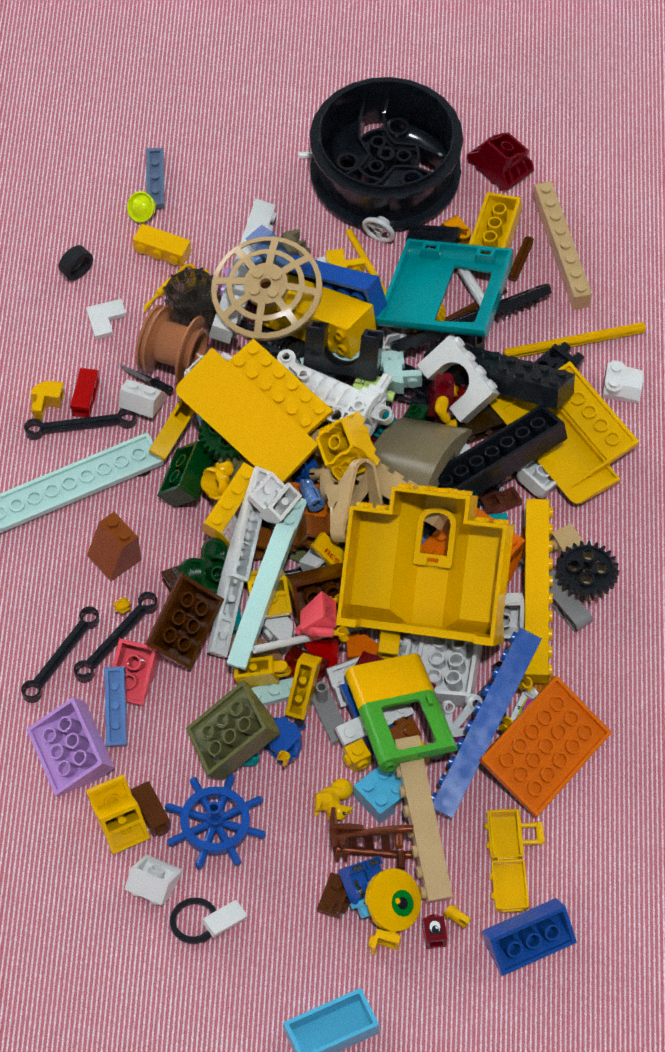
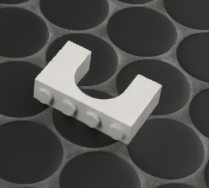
[417,335,500,423]

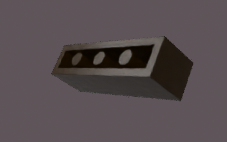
[440,405,507,444]

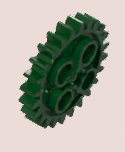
[198,420,241,462]

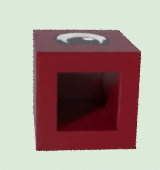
[423,914,447,949]

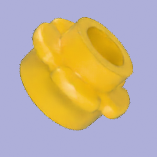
[113,597,131,614]

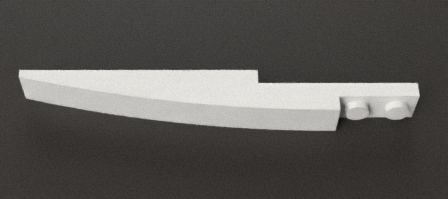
[207,466,271,658]

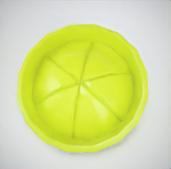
[127,191,156,223]

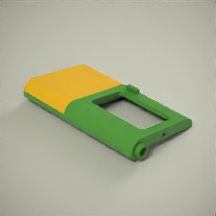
[345,653,458,772]

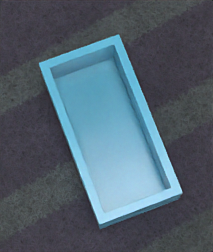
[283,988,379,1052]

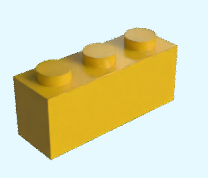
[133,224,192,267]
[285,653,322,720]

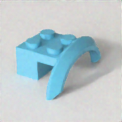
[353,754,404,824]

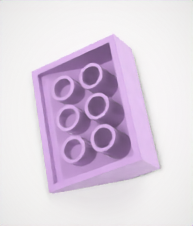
[26,697,115,796]

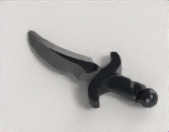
[120,364,174,393]

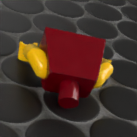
[428,373,458,427]

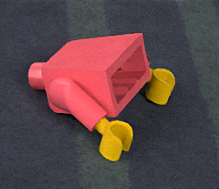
[295,591,349,642]

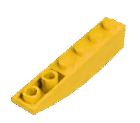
[149,399,195,461]

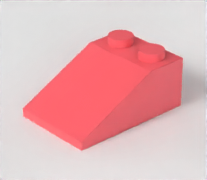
[112,638,161,706]

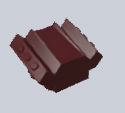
[467,132,534,191]

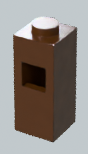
[130,781,171,837]

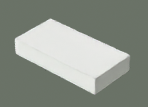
[202,900,248,938]

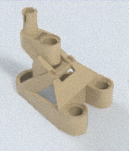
[309,458,383,543]

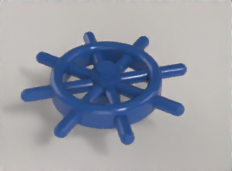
[165,774,266,869]

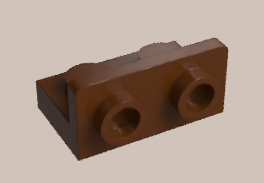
[317,872,350,920]

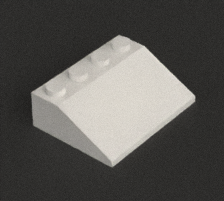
[418,635,483,707]

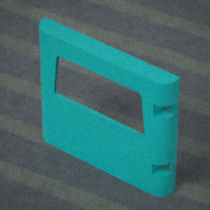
[376,239,513,337]

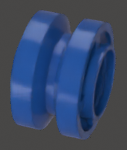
[291,456,318,483]

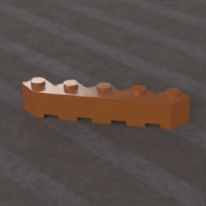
[227,511,337,560]

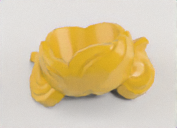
[200,461,234,500]

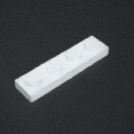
[334,703,414,746]

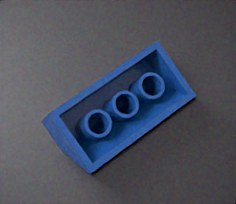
[482,898,577,976]

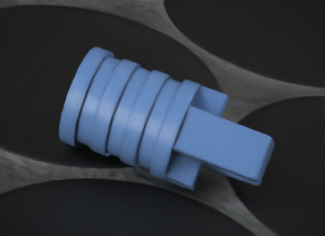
[299,479,325,512]

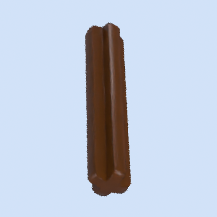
[508,236,534,281]

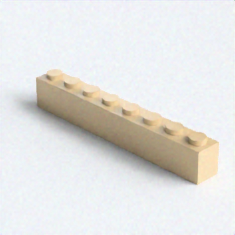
[533,181,592,310]
[394,735,453,904]

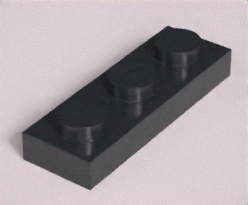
[406,225,461,243]

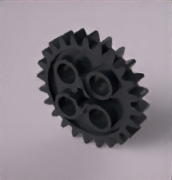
[555,541,619,600]

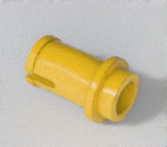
[444,904,472,929]

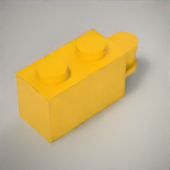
[234,656,291,687]

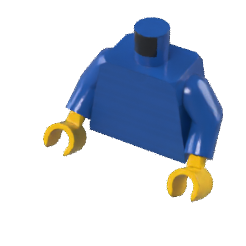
[264,716,306,767]

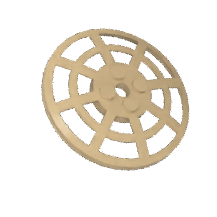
[211,236,323,341]

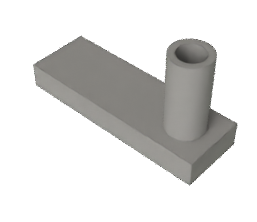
[312,681,344,746]

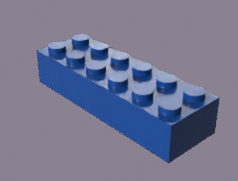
[288,254,387,318]

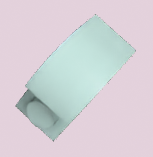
[383,359,422,394]

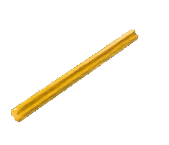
[504,322,646,357]

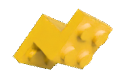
[246,570,292,618]
[85,774,150,854]

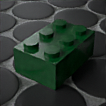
[157,441,214,508]

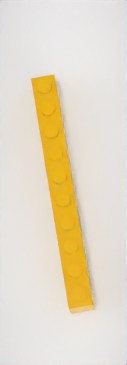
[524,499,553,683]

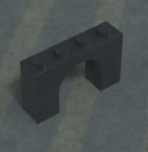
[303,320,384,381]

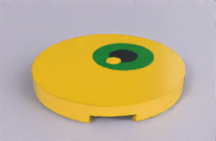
[365,868,421,932]

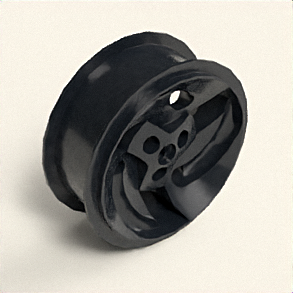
[310,77,463,230]

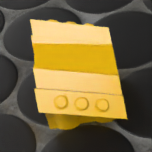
[316,411,380,481]

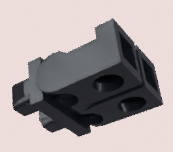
[534,342,584,371]

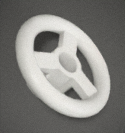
[362,216,395,243]

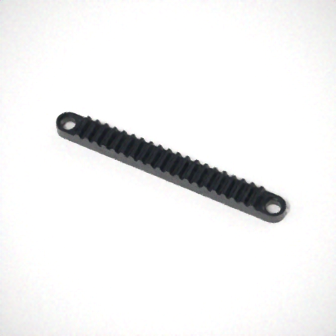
[390,283,552,352]

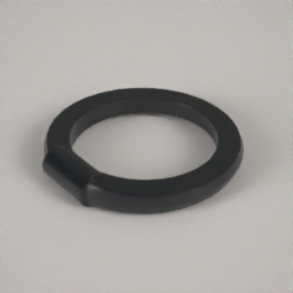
[170,898,217,944]

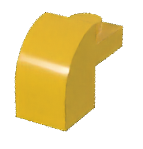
[325,248,365,273]
[30,381,65,421]
[377,629,401,659]

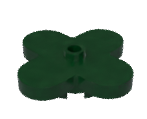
[179,538,245,593]

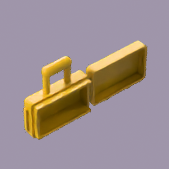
[484,809,545,913]

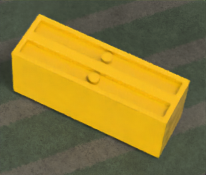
[263,273,377,359]

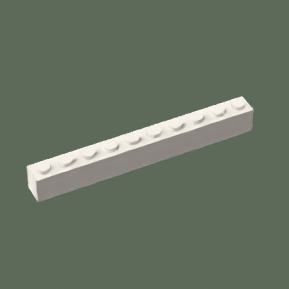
[209,198,277,344]

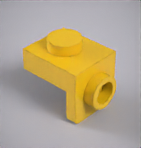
[368,929,401,955]

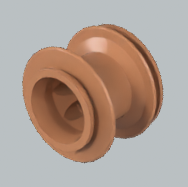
[135,305,209,383]

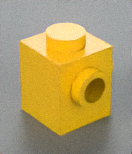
[342,739,371,774]

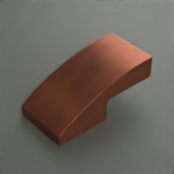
[480,486,522,514]

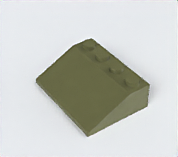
[186,680,280,781]

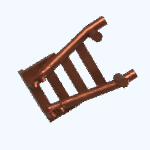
[330,807,416,870]

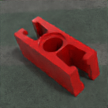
[70,368,100,418]

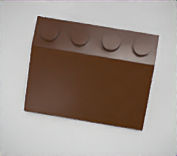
[286,562,343,628]
[145,573,224,669]

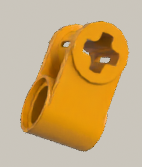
[440,215,472,244]

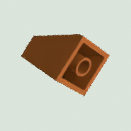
[87,511,141,581]

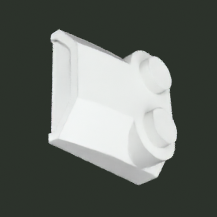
[602,361,644,403]
[516,460,557,498]

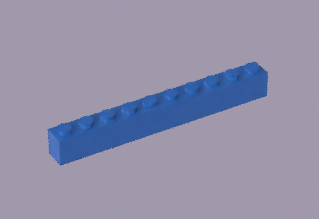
[432,628,542,820]

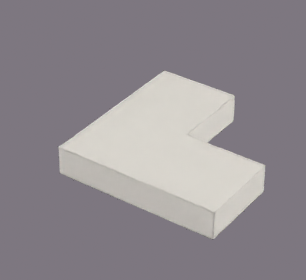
[86,299,126,340]

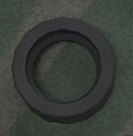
[58,245,93,280]

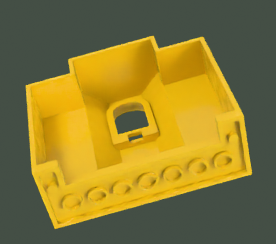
[336,483,514,646]

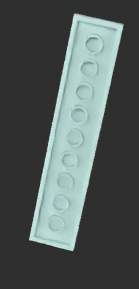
[0,432,164,533]

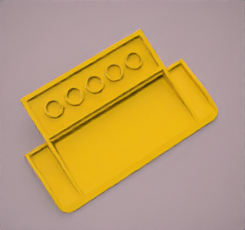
[176,339,333,483]
[489,361,639,504]

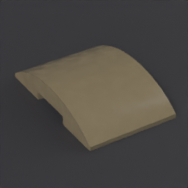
[356,417,472,504]

